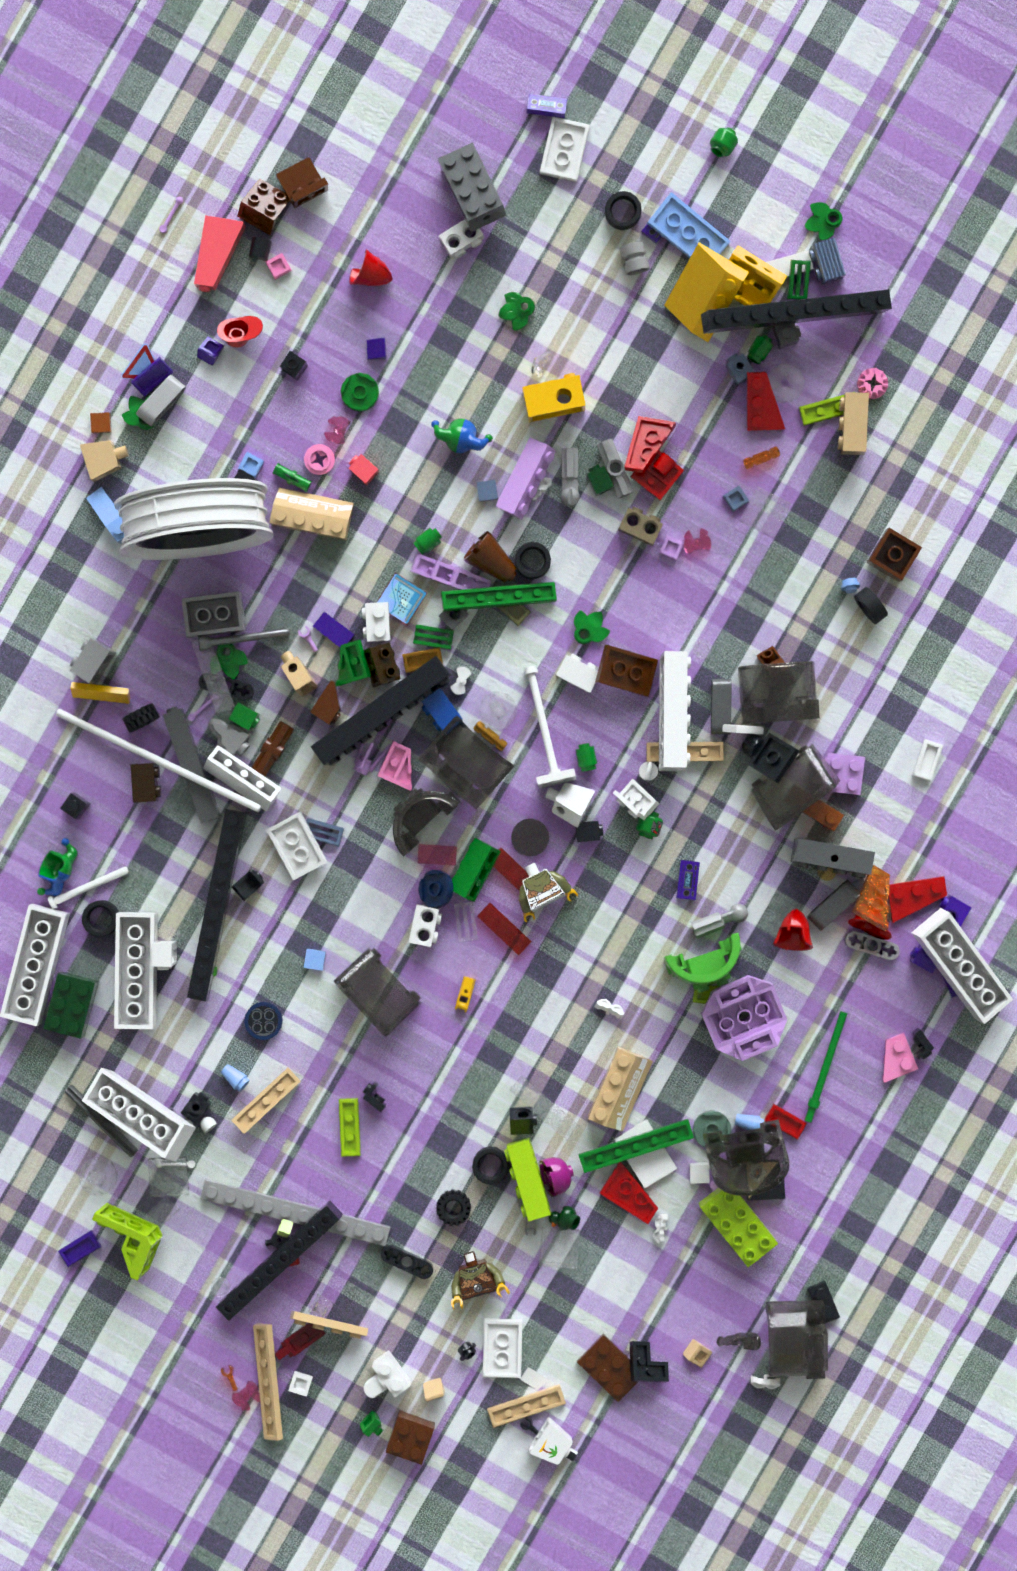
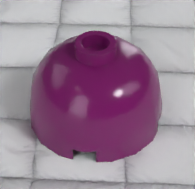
[539,1157,574,1197]

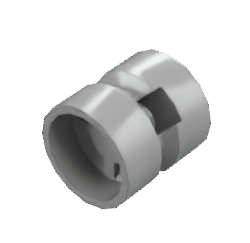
[619,242,650,275]

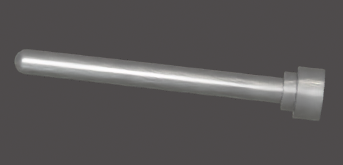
[198,629,290,651]

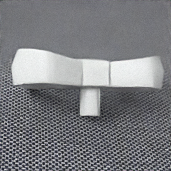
[450,667,471,695]

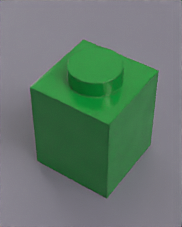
[229,702,260,730]

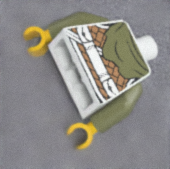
[518,863,578,922]

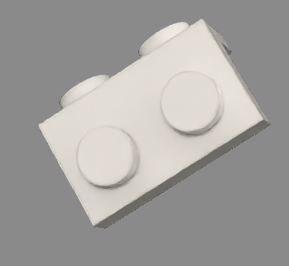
[362,602,391,643]
[613,779,660,820]

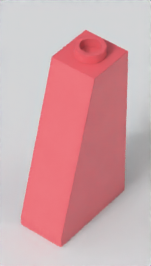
[194,215,245,292]

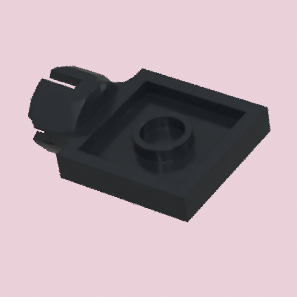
[742,733,800,784]

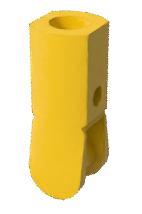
[455,976,476,1013]

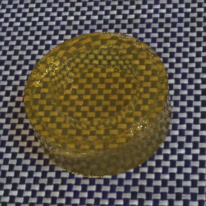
[817,868,836,881]

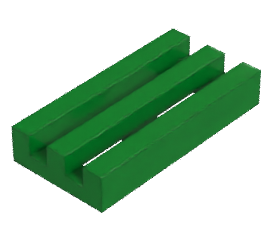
[787,259,811,300]
[413,624,454,650]

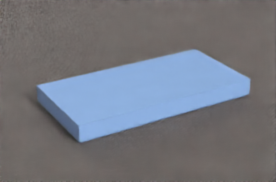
[647,192,730,259]

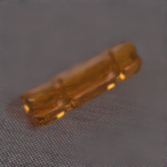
[743,446,780,469]

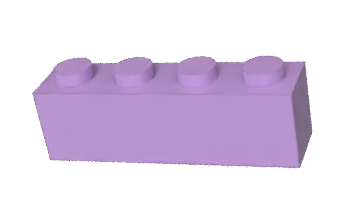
[496,438,556,520]

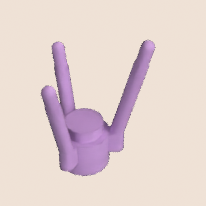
[353,742,391,776]

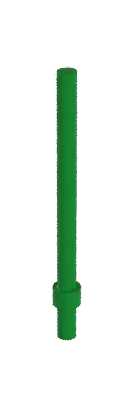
[805,1011,848,1123]

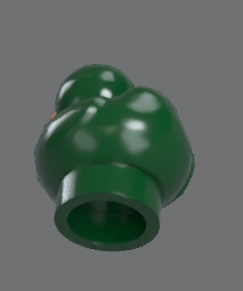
[548,1206,580,1230]

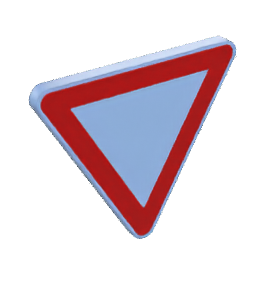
[121,343,155,379]

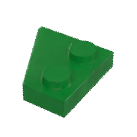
[336,640,371,687]

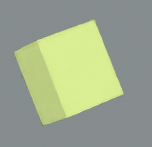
[277,1219,293,1238]

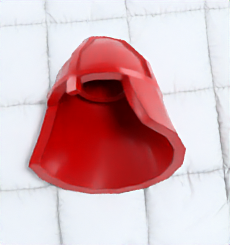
[349,249,393,286]
[773,908,813,951]

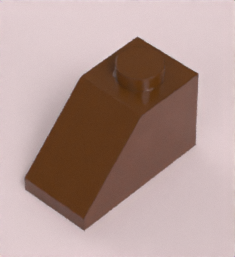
[310,680,341,725]

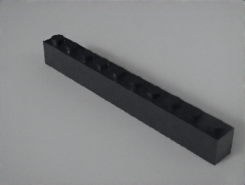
[701,289,892,334]
[187,809,247,1002]

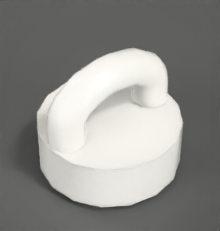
[639,762,658,781]

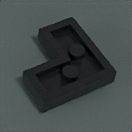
[797,1281,840,1332]
[629,1341,669,1383]

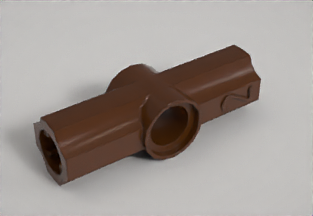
[252,721,294,777]

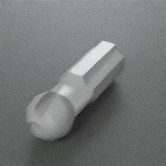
[561,448,580,506]
[691,904,748,939]

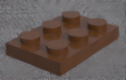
[595,645,658,697]
[577,1333,638,1402]

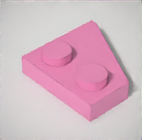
[377,741,412,791]
[882,1033,918,1083]

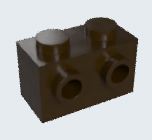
[364,642,401,688]
[130,763,162,803]

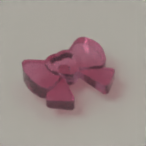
[324,416,350,444]
[684,528,711,554]
[232,1381,260,1410]

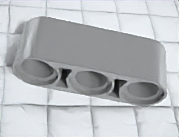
[136,375,186,427]

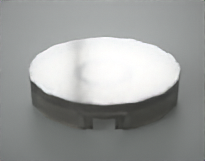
[511,818,549,857]

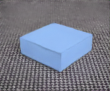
[238,452,264,478]
[304,948,326,971]

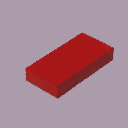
[764,1103,807,1140]

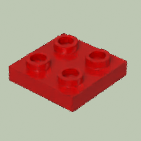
[630,450,684,501]

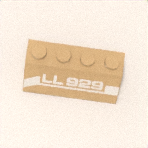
[269,487,354,541]
[588,1046,653,1132]

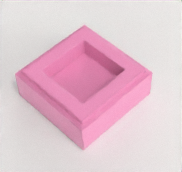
[266,253,292,280]

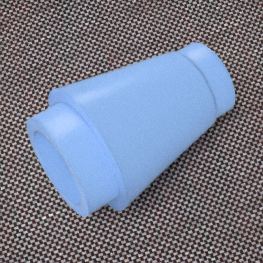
[221,1064,250,1092]
[735,1114,764,1135]

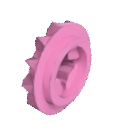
[857,368,888,399]
[304,444,335,475]

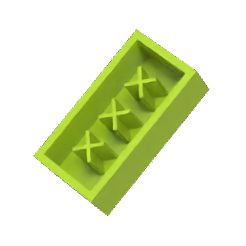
[504,1137,551,1222]
[698,1180,778,1267]

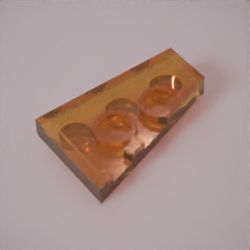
[852,865,890,931]

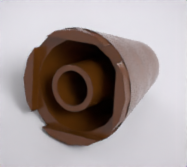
[463,531,517,582]

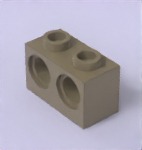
[618,507,663,546]

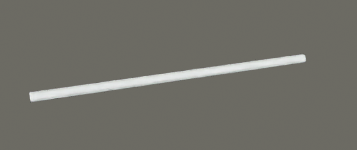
[56,709,261,812]

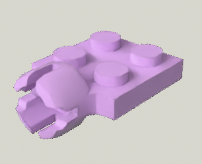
[806,752,865,795]

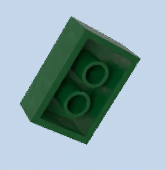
[44,971,99,1039]

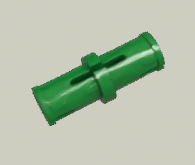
[272,463,312,492]

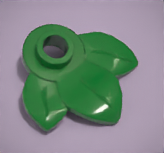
[805,202,843,240]
[498,292,535,331]
[122,395,154,430]
[574,610,610,644]
[210,643,248,679]

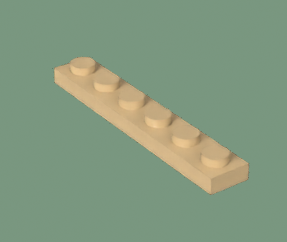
[253,1323,283,1441]

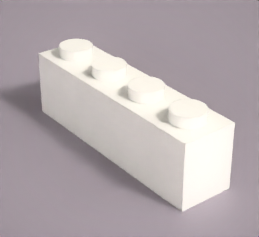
[203,745,281,812]

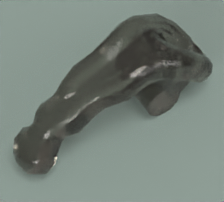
[716,1332,761,1350]

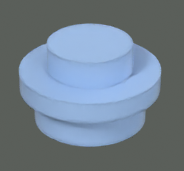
[841,578,860,593]

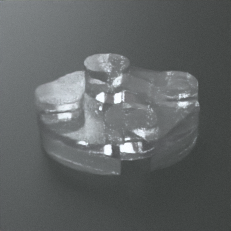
[768,363,805,403]

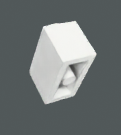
[556,654,599,693]

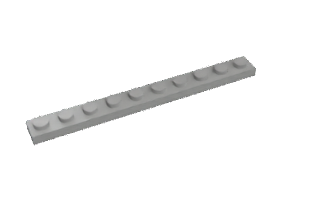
[200,1179,391,1246]

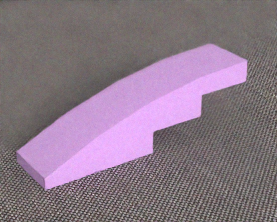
[410,553,492,590]

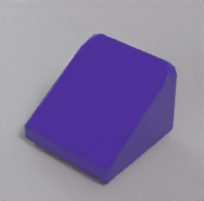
[197,336,224,366]
[367,338,387,360]

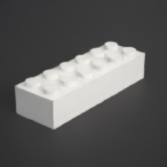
[659,651,691,772]
[0,904,70,1026]
[911,908,1013,1024]
[114,912,158,1029]
[82,1068,196,1161]

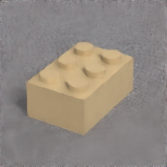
[838,392,869,455]

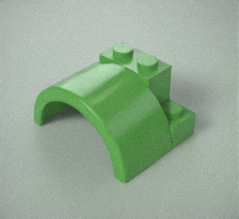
[664,933,742,993]

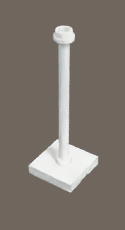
[524,666,576,789]

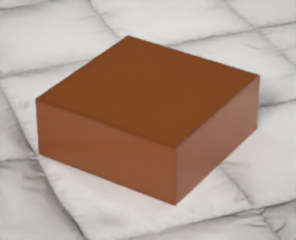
[90,412,112,433]

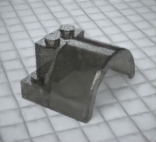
[738,661,820,724]
[418,716,514,810]
[393,788,461,857]
[703,1119,790,1196]
[765,1300,828,1379]

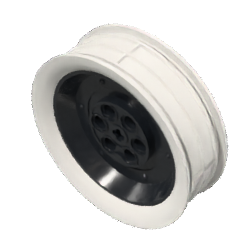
[114,478,274,560]

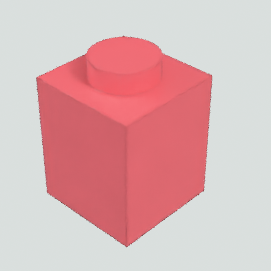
[349,454,380,485]

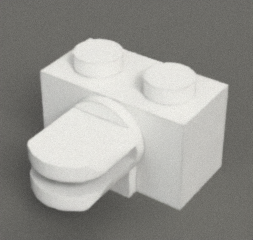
[364,1350,411,1398]

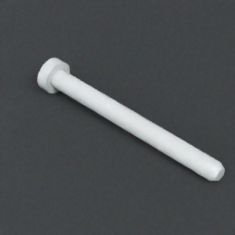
[48,867,129,909]

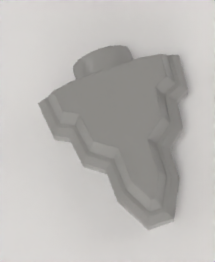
[208,718,253,756]

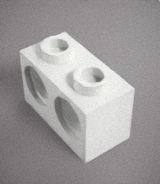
[439,219,484,259]
[408,904,442,947]
[152,941,177,970]

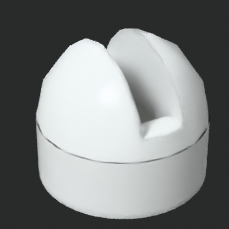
[200,1117,217,1133]

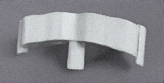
[532,477,552,501]
[594,999,624,1019]
[653,1214,668,1244]
[751,1374,781,1389]

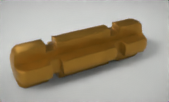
[473,721,507,751]

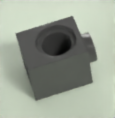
[439,610,469,630]

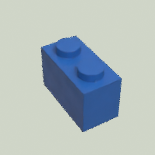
[421,688,463,733]

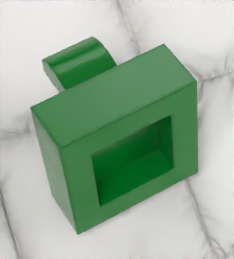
[360,1410,384,1437]

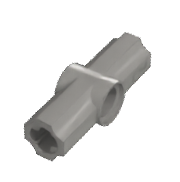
[597,438,634,499]

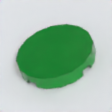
[341,373,379,412]

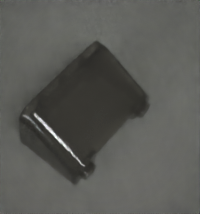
[751,744,841,831]
[334,947,422,1037]

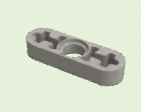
[844,931,900,960]

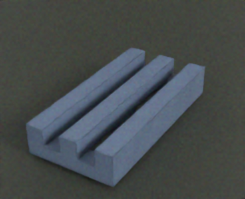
[306,818,344,847]

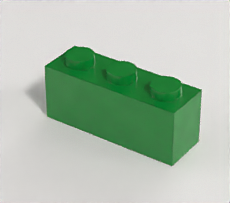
[452,838,501,902]

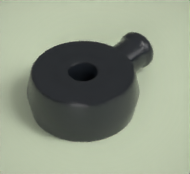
[265,1231,289,1248]

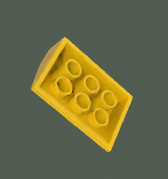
[664,243,749,342]

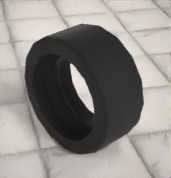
[605,191,642,230]
[515,542,551,579]
[854,587,888,624]
[82,900,119,937]
[472,1146,509,1185]

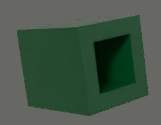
[586,465,614,496]

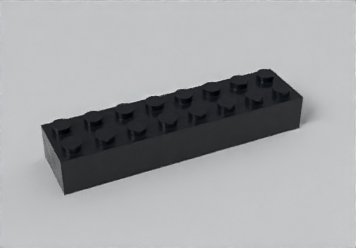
[310,656,451,766]

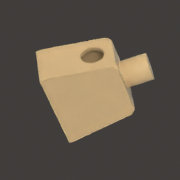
[80,441,129,482]
[280,651,318,697]

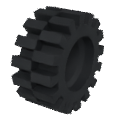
[122,703,160,733]
[436,1189,471,1226]

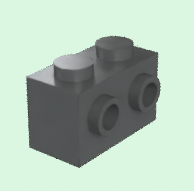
[772,323,801,349]

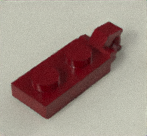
[275,1323,326,1360]

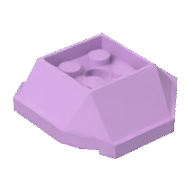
[701,975,787,1061]

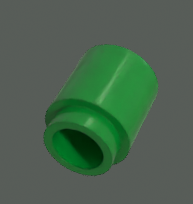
[747,335,773,365]
[413,528,442,555]
[575,743,597,772]

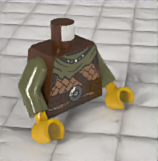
[451,1251,510,1310]

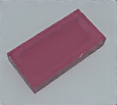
[417,844,457,866]

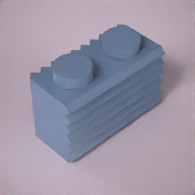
[809,238,846,284]

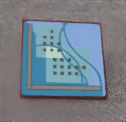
[376,572,428,625]

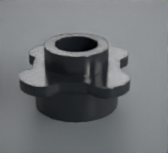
[458,1342,476,1361]

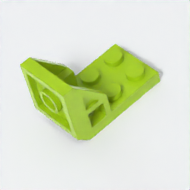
[92,1203,163,1281]

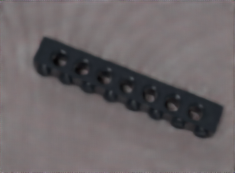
[216,1200,343,1321]

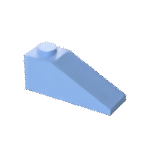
[86,487,124,544]

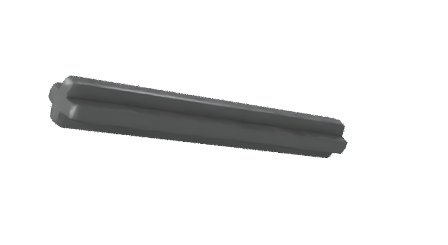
[65,1085,138,1157]

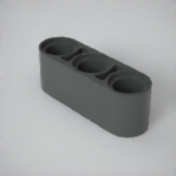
[711,679,732,735]
[807,880,861,931]

